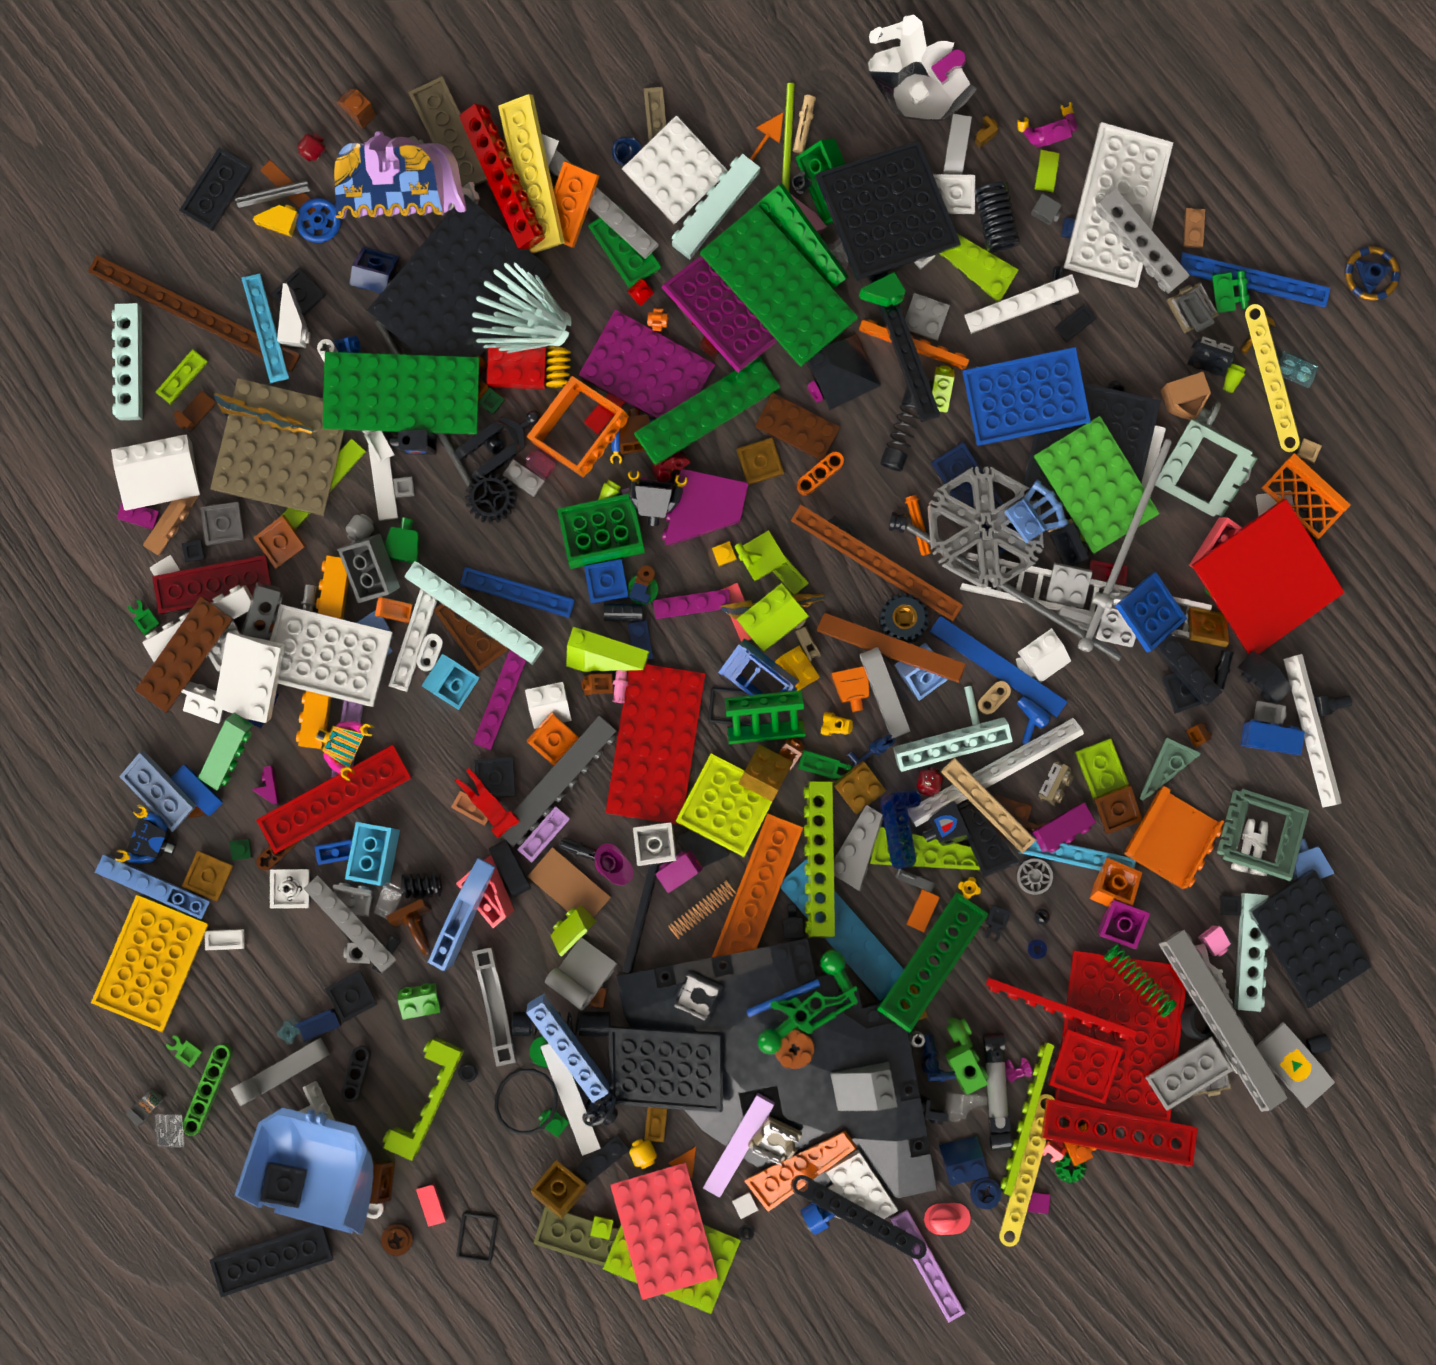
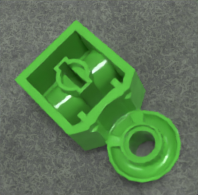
[944,1018,989,1095]

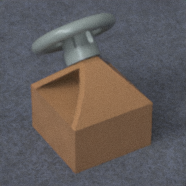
[1160,372,1221,427]

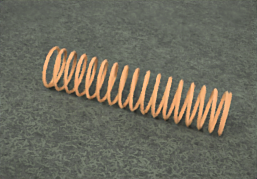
[668,880,736,939]

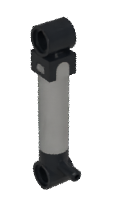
[983,1032,1011,1151]

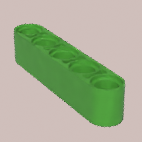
[182,1044,233,1136]

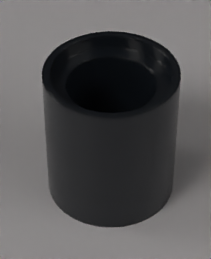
[1306,1033,1331,1055]

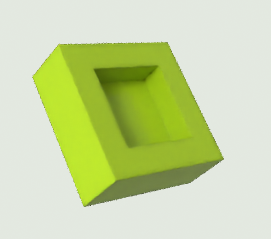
[590,1216,614,1240]

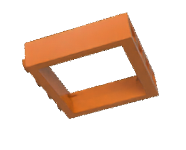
[527,376,629,478]

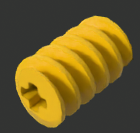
[545,347,571,388]

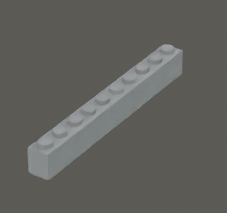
[1159,930,1287,1112]

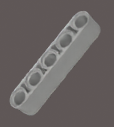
[859,647,910,738]

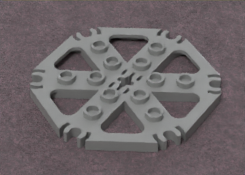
[928,467,1044,588]

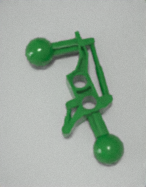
[757,950,858,1054]

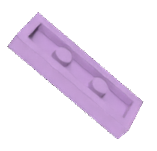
[517,806,570,862]

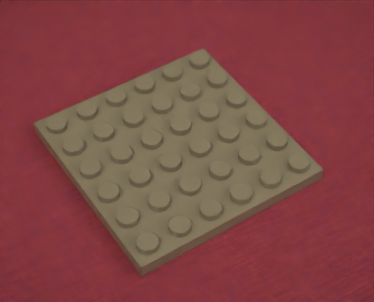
[210,378,345,516]

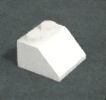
[1018,628,1071,683]
[525,682,572,729]
[633,822,676,866]

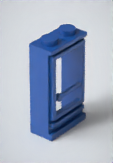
[718,638,799,695]

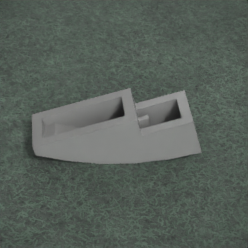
[943,114,972,175]

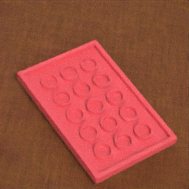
[610,1162,718,1300]

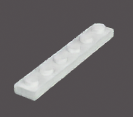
[964,274,1079,334]

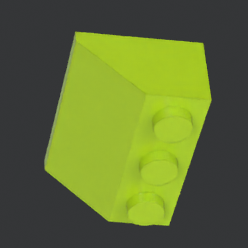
[737,583,809,652]

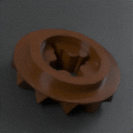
[381,1224,412,1256]

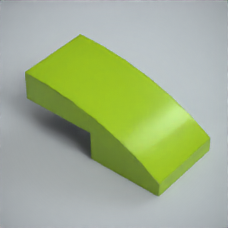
[1035,150,1060,192]

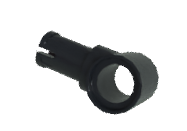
[1314,695,1352,717]

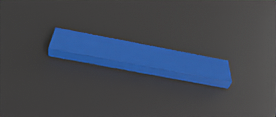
[460,567,575,618]

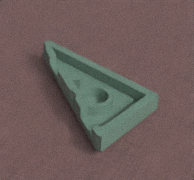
[1138,738,1200,801]

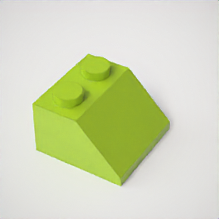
[550,905,597,957]

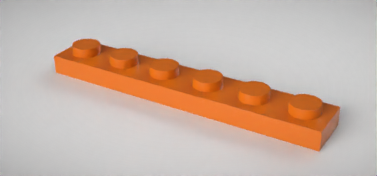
[859,319,969,370]

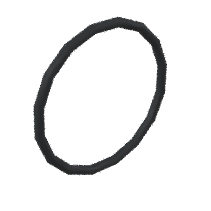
[494,1069,558,1135]

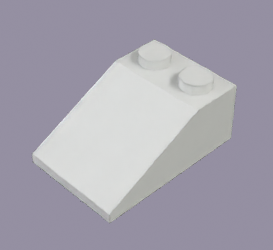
[277,283,311,348]

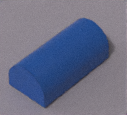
[314,839,353,865]

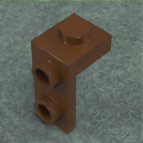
[173,391,216,432]

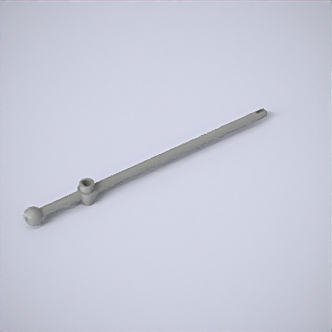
[1078,439,1171,652]

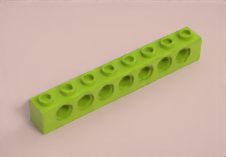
[803,782,835,938]

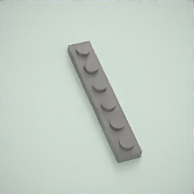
[303,876,396,973]

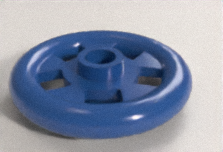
[296,198,341,243]

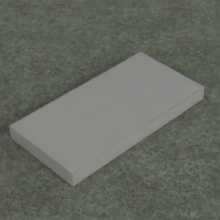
[1145,1036,1233,1111]

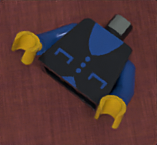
[115,804,177,864]

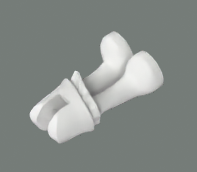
[1231,819,1268,876]

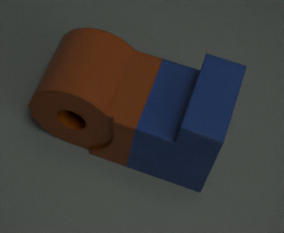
[630,566,655,605]

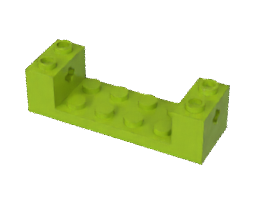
[382,1037,464,1161]

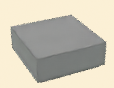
[393,476,415,498]

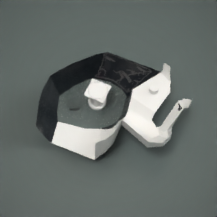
[868,15,978,121]

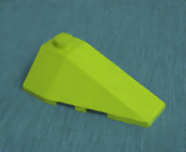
[566,627,649,672]

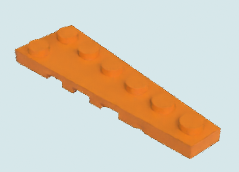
[744,1131,857,1212]

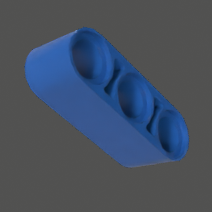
[170,764,224,817]

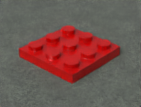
[1048,1029,1123,1104]

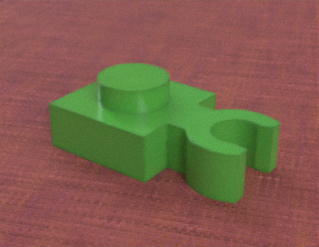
[166,1035,203,1068]

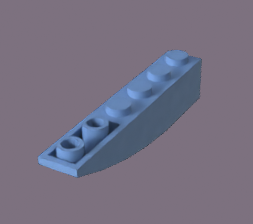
[95,855,210,919]
[428,858,496,971]

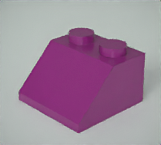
[1097,899,1150,949]

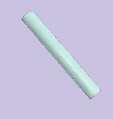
[964,686,980,725]

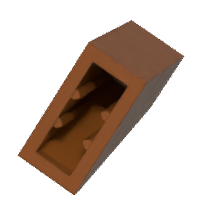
[336,89,376,129]

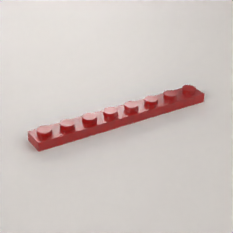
[986,977,1137,1041]

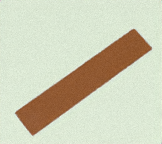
[260,160,322,215]

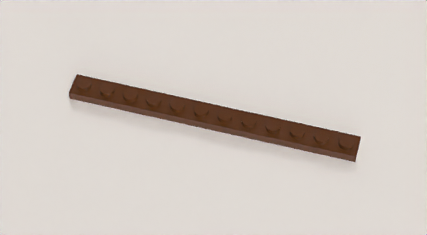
[88,255,300,372]

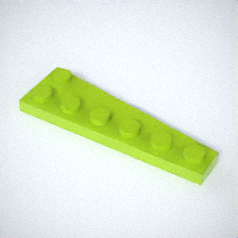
[940,234,1018,302]
[870,827,980,870]

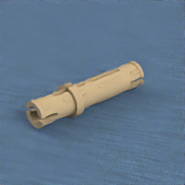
[793,95,816,154]

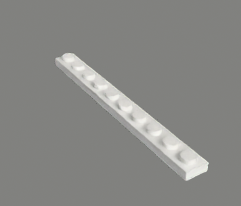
[906,718,1084,827]

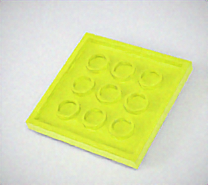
[675,754,772,857]

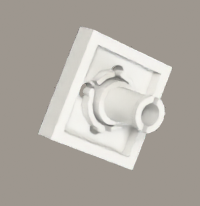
[270,869,310,908]

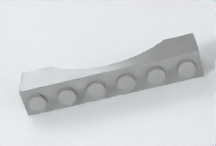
[472,947,517,1067]

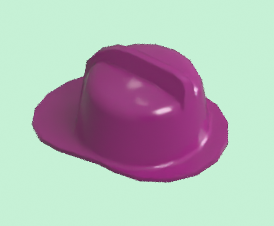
[595,844,634,885]

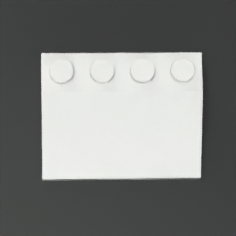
[111,434,200,510]
[214,632,285,723]

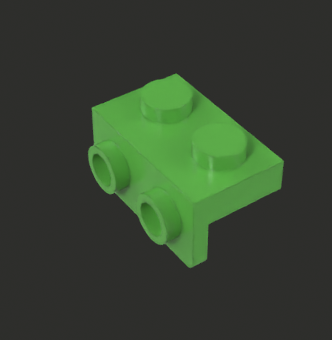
[398,983,441,1020]

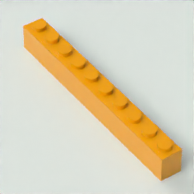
[296,556,349,749]

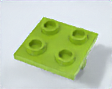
[734,530,788,581]

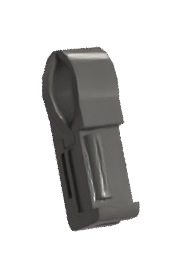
[895,869,935,893]

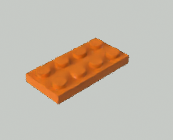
[554,161,600,247]

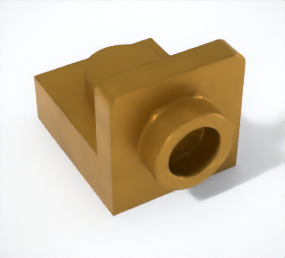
[975,115,998,148]

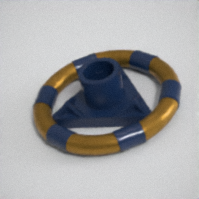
[1345,246,1400,301]

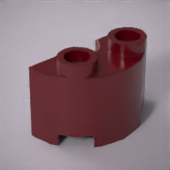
[651,450,691,482]

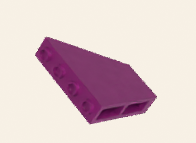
[662,469,748,546]

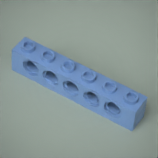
[526,993,610,1103]

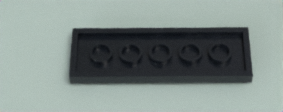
[209,1224,334,1297]

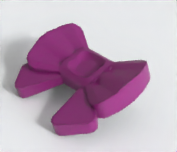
[1005,1057,1033,1083]

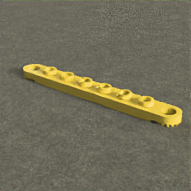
[1245,304,1300,452]
[999,1094,1055,1247]

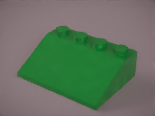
[557,494,645,569]

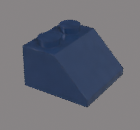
[350,247,399,294]
[939,1136,988,1186]

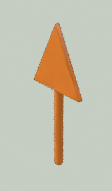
[750,113,783,161]
[668,1146,696,1179]

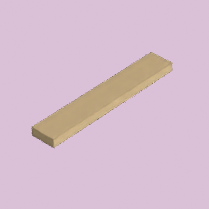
[940,758,1036,854]

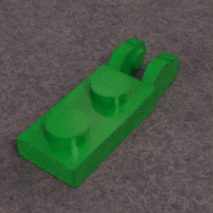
[798,750,854,780]

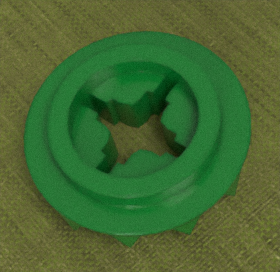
[1055,1152,1087,1183]

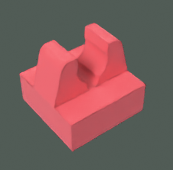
[1043,1140,1067,1162]

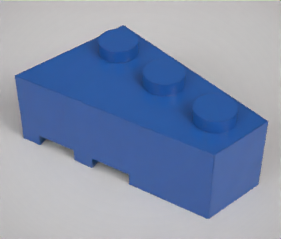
[1240,720,1305,755]

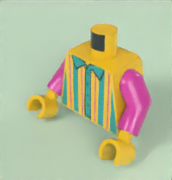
[315,721,374,781]

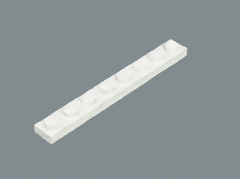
[1283,654,1342,807]

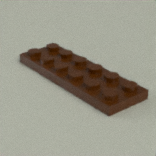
[135,596,233,713]

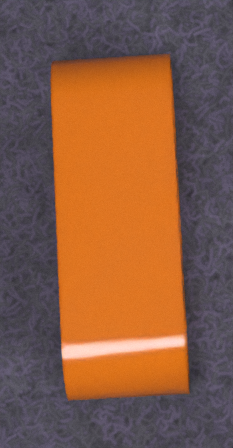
[797,452,844,496]

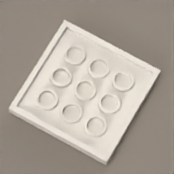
[622,116,728,224]

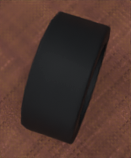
[1181,1003,1214,1040]

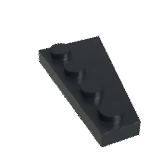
[958,801,1019,878]

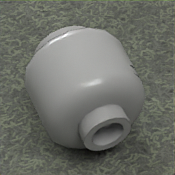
[345,514,374,542]

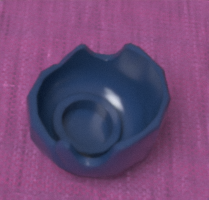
[611,137,642,166]

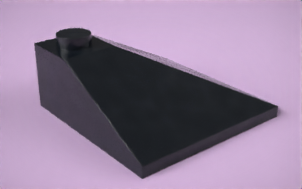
[806,335,881,410]

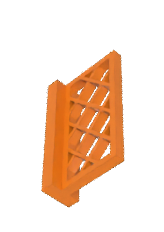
[1262,453,1351,540]

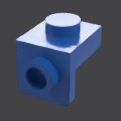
[334,336,361,353]

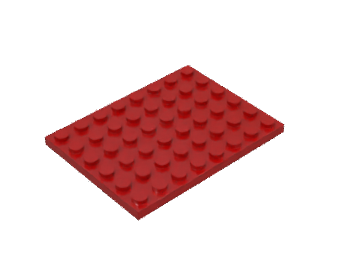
[1054,951,1186,1121]

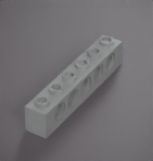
[1095,189,1190,294]

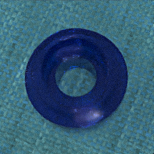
[1028,940,1047,959]

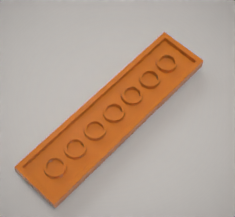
[712,814,803,963]

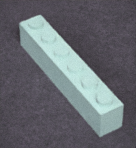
[671,154,760,260]

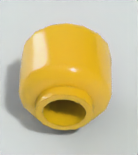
[629,1138,657,1169]

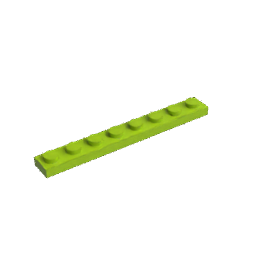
[1000,1042,1054,1196]

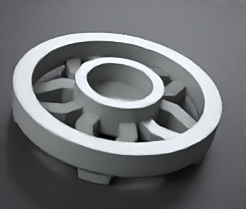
[1017,858,1053,895]

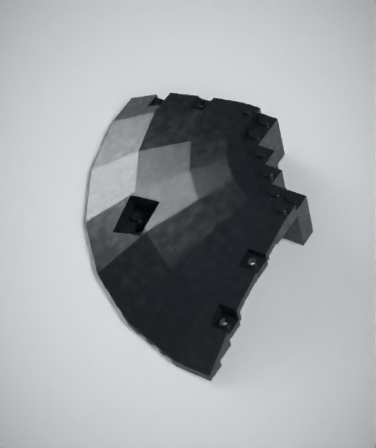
[616,937,937,1198]

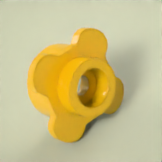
[958,877,981,899]

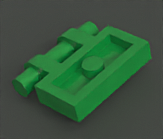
[1212,270,1250,313]

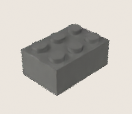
[338,534,400,603]

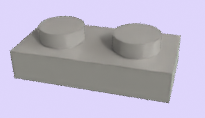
[503,460,545,497]

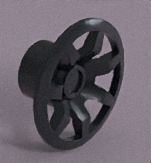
[582,1089,618,1127]

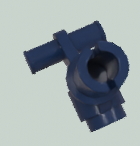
[846,734,895,767]
[922,1034,956,1082]

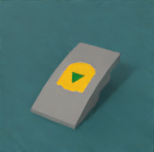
[1256,1022,1335,1108]

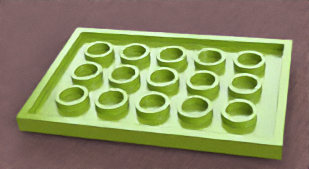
[603,1224,741,1314]

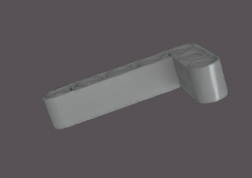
[231,1038,330,1106]

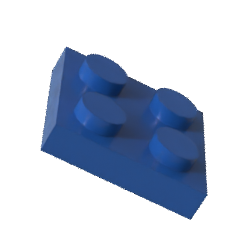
[584,559,628,604]

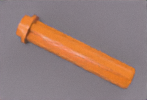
[905,495,931,556]

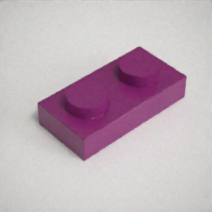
[117,502,160,530]

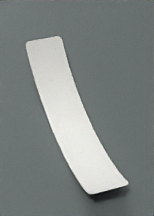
[1142,425,1166,489]

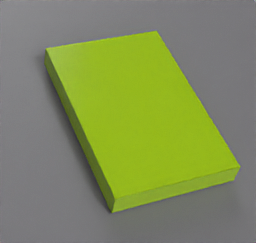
[1075,738,1129,806]

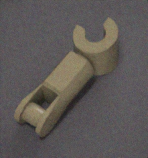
[794,619,821,661]

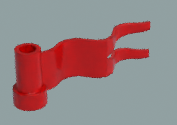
[455,768,520,838]

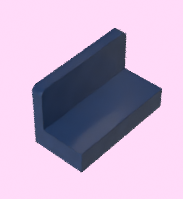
[295,1008,341,1042]

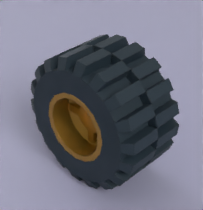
[879,593,929,643]

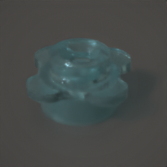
[277,1021,300,1044]

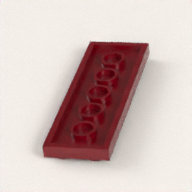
[152,555,272,614]

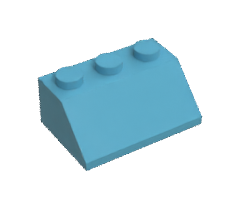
[345,822,400,887]

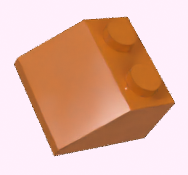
[1089,858,1142,907]

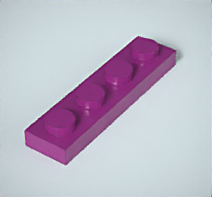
[653,589,731,620]

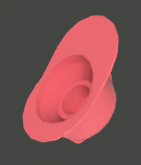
[924,1203,971,1235]

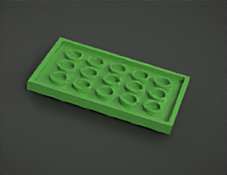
[1034,416,1159,554]

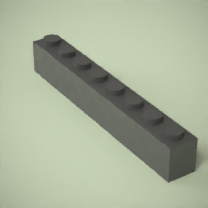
[502,716,617,847]

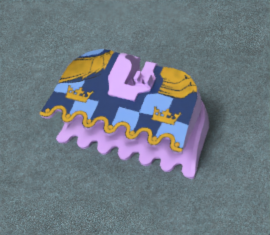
[334,131,467,219]

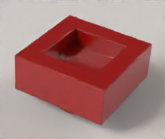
[627,278,654,306]

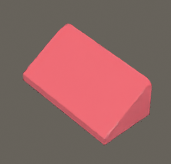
[416,1183,447,1227]

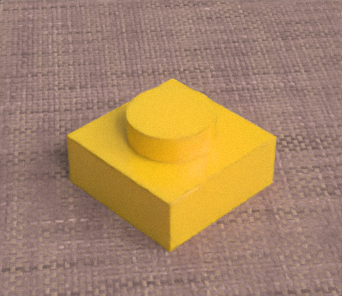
[712,541,737,567]

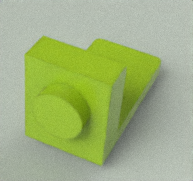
[932,365,954,412]

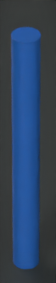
[746,979,821,1017]

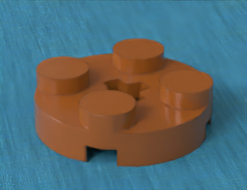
[775,1028,815,1069]

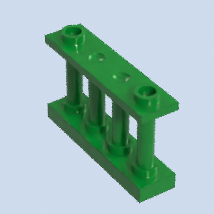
[725,690,805,744]

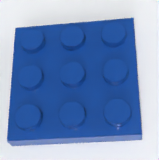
[1115,572,1187,652]

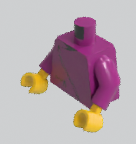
[1017,102,1078,148]

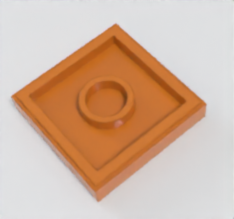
[526,712,580,766]

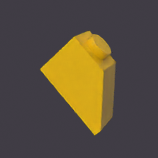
[253,205,299,237]

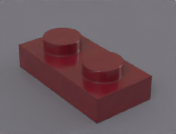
[1088,560,1129,586]

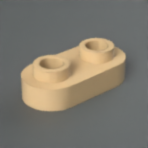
[978,681,1011,715]

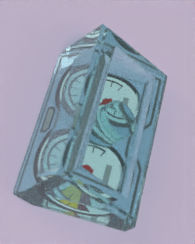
[1279,352,1318,388]

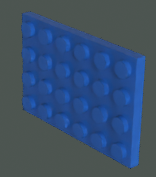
[962,347,1091,446]

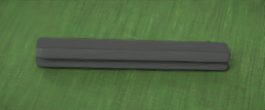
[235,180,310,208]

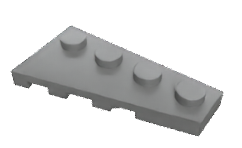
[834,805,884,891]

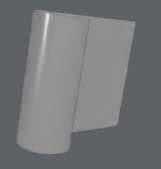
[545,937,617,1010]

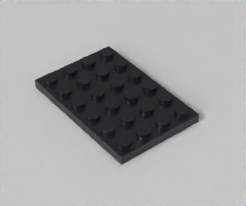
[1249,869,1371,1009]
[609,1026,723,1113]

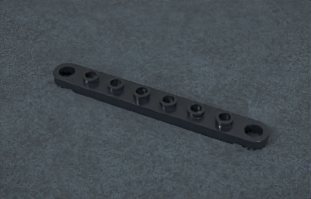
[791,1175,927,1259]

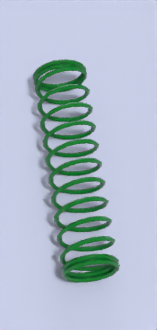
[1104,944,1177,1017]

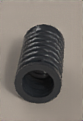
[974,182,1020,252]

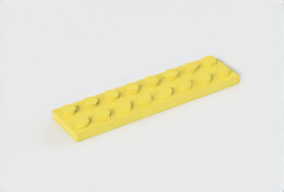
[498,94,565,254]

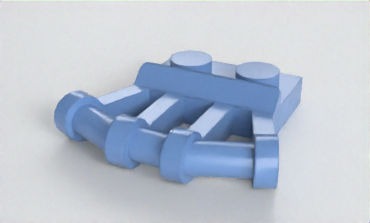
[1004,479,1069,543]

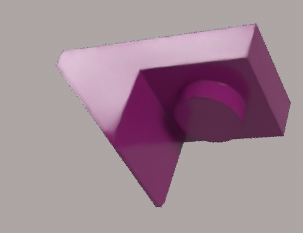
[252,766,280,805]

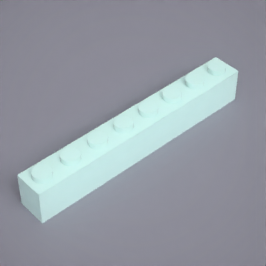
[404,561,544,665]

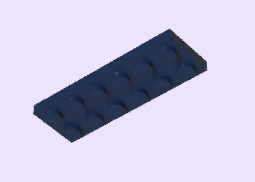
[931,442,1018,555]

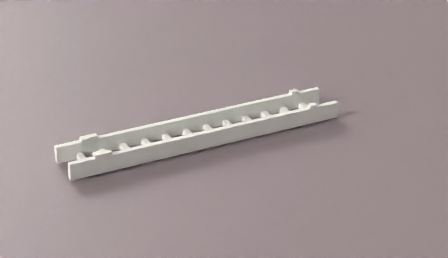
[960,553,1212,639]

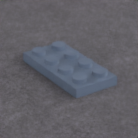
[119,750,197,832]

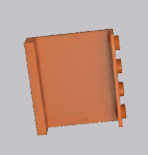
[1123,786,1224,889]

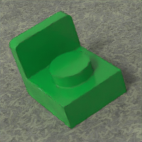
[538,1108,569,1138]

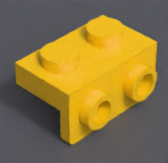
[775,645,820,691]

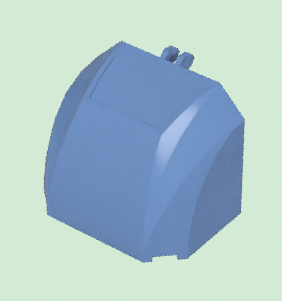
[235,1108,373,1235]

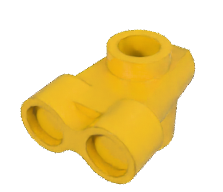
[821,712,853,736]

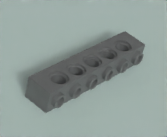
[241,582,283,641]

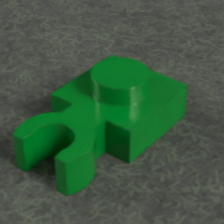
[128,600,161,635]

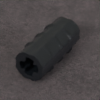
[604,603,643,622]

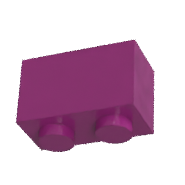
[655,850,704,893]

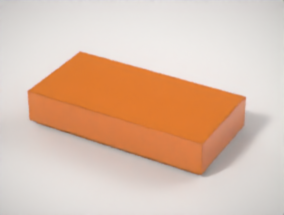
[375,597,412,623]
[906,889,940,932]

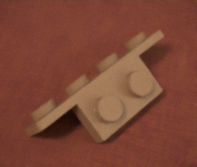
[143,495,199,555]

